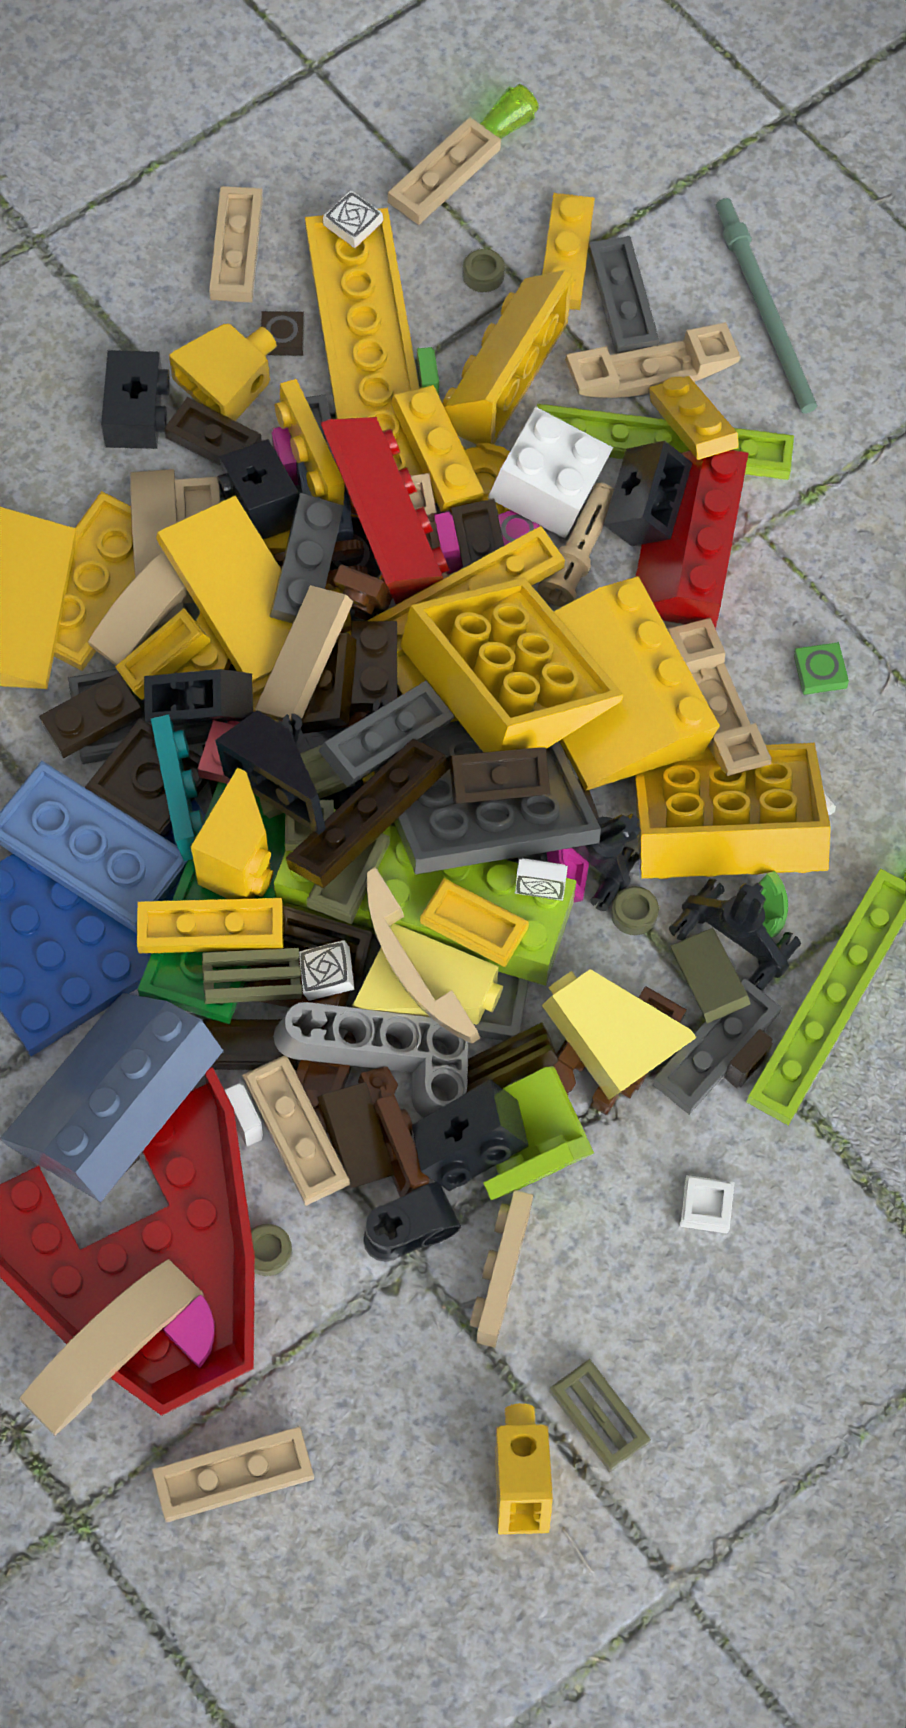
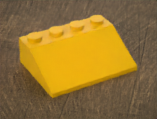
[0,507,77,689]
[553,576,720,791]
[400,577,623,753]
[634,743,831,879]

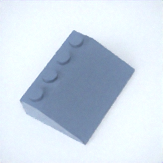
[0,993,223,1203]

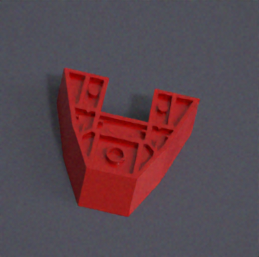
[0,1067,255,1416]

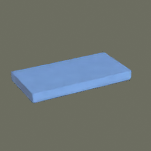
[0,761,188,933]

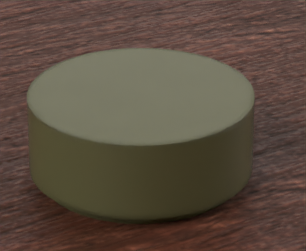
[463,249,505,292]
[611,886,659,936]
[251,1224,292,1276]

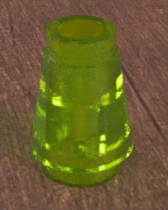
[479,84,539,139]

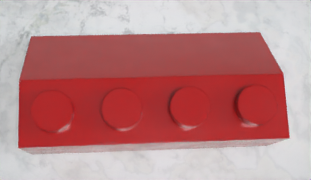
[320,417,450,605]
[635,450,749,629]

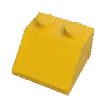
[191,768,273,899]

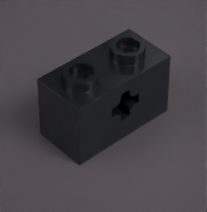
[101,350,170,449]
[217,439,299,540]
[604,440,692,546]
[144,669,253,726]
[412,1079,528,1192]

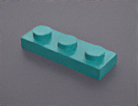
[151,714,204,861]

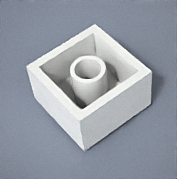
[488,407,613,539]

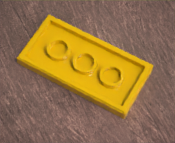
[54,491,135,671]
[156,496,293,684]

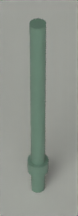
[715,198,818,414]

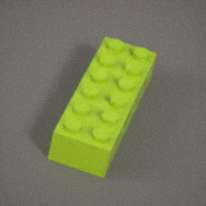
[274,809,576,986]

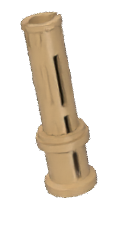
[538,483,614,607]

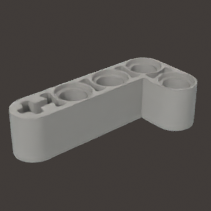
[273,1002,468,1118]

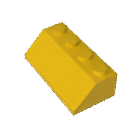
[442,270,572,444]

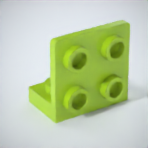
[483,1066,594,1200]

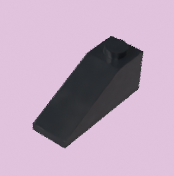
[215,710,326,835]

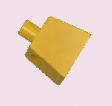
[169,324,277,421]
[495,1403,553,1535]

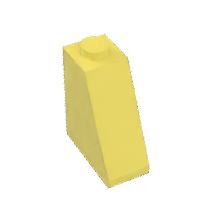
[353,923,503,1024]
[542,969,697,1100]

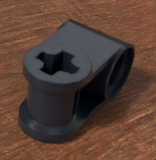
[363,1182,461,1262]

